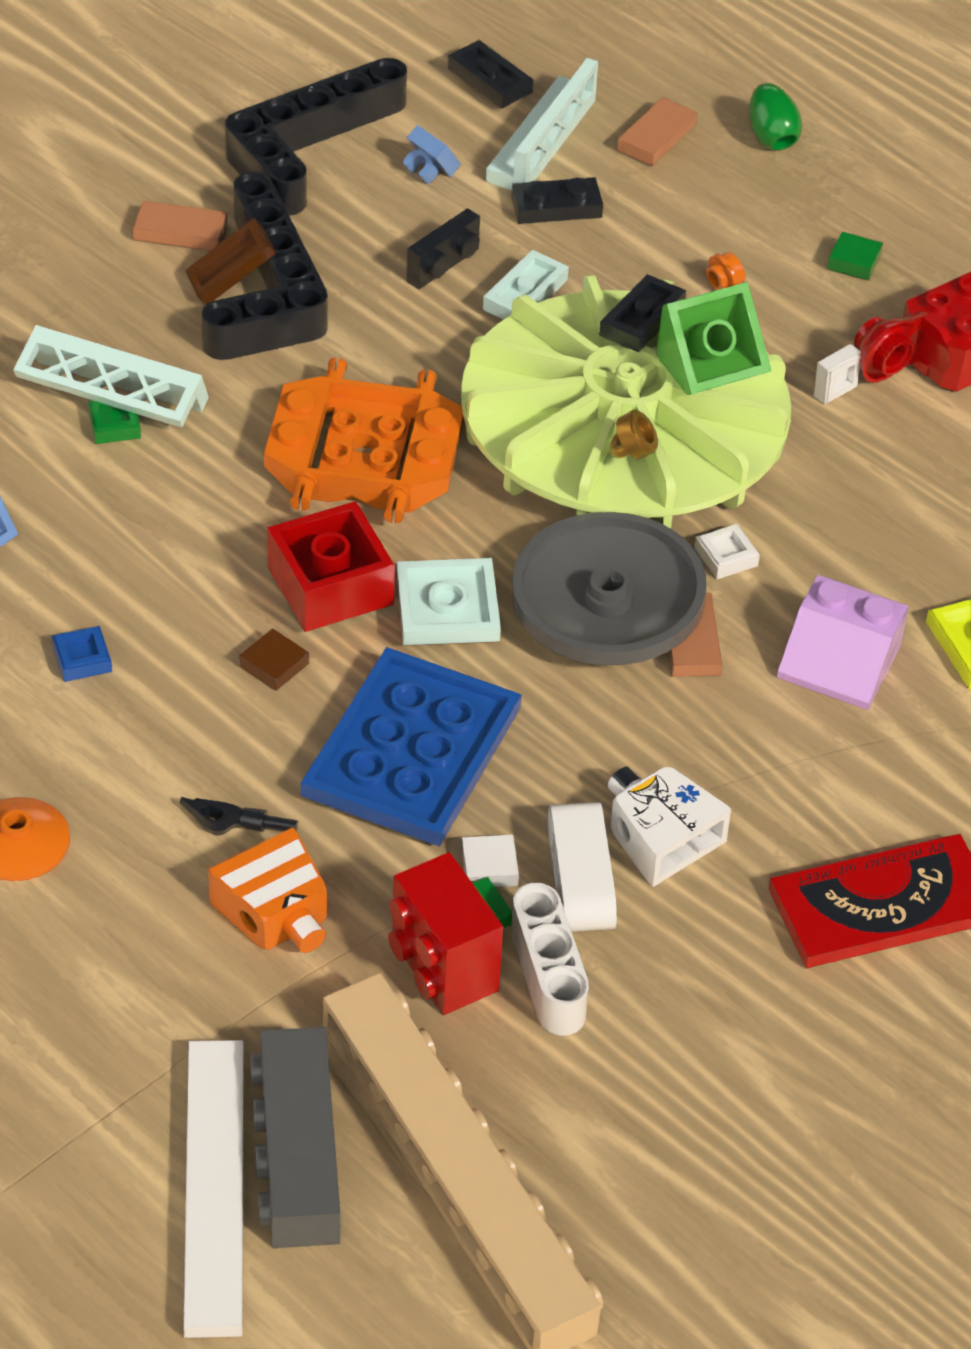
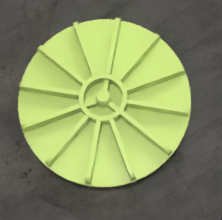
[461,275,791,528]

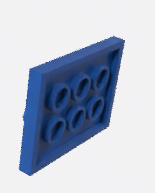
[301,647,522,847]

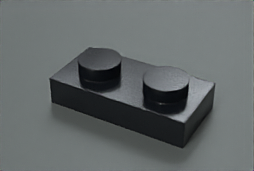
[448,40,534,109]
[511,177,603,224]
[406,208,480,290]
[599,274,686,353]

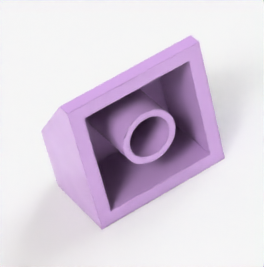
[777,575,909,710]

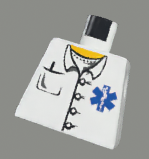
[608,766,731,887]

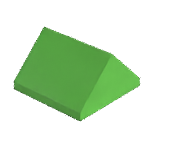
[656,282,772,395]

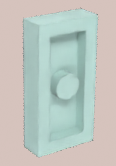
[483,250,569,320]

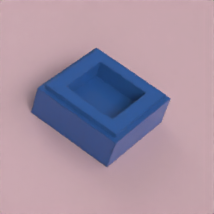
[52,626,112,682]

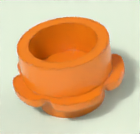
[706,252,745,290]

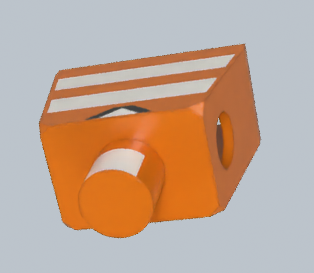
[208,827,327,953]

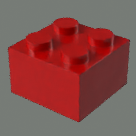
[267,501,395,632]
[388,852,503,1016]

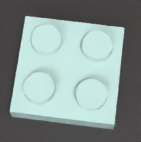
[396,558,501,645]

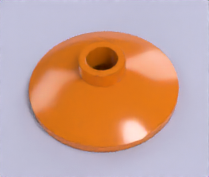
[0,797,70,881]

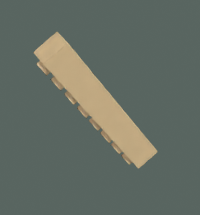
[323,973,603,1349]

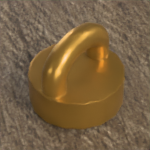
[610,410,658,460]

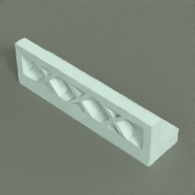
[486,58,598,190]
[14,325,209,428]

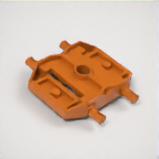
[264,357,464,523]

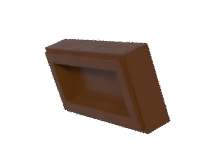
[185,218,276,305]

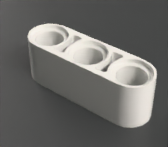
[548,802,617,932]
[511,883,589,1036]

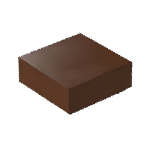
[239,628,309,691]

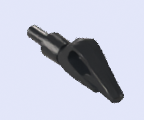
[179,797,298,836]

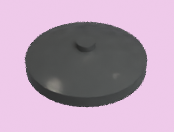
[512,512,707,665]

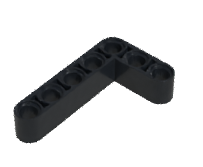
[225,58,407,216]
[202,172,328,360]

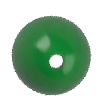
[749,83,802,151]

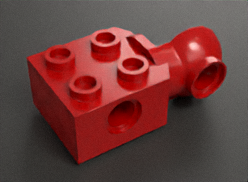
[854,271,971,392]

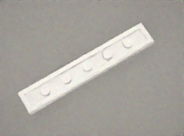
[184,1040,244,1338]

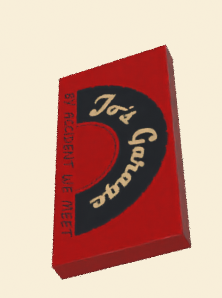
[768,833,971,969]

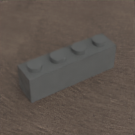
[250,1027,340,1248]

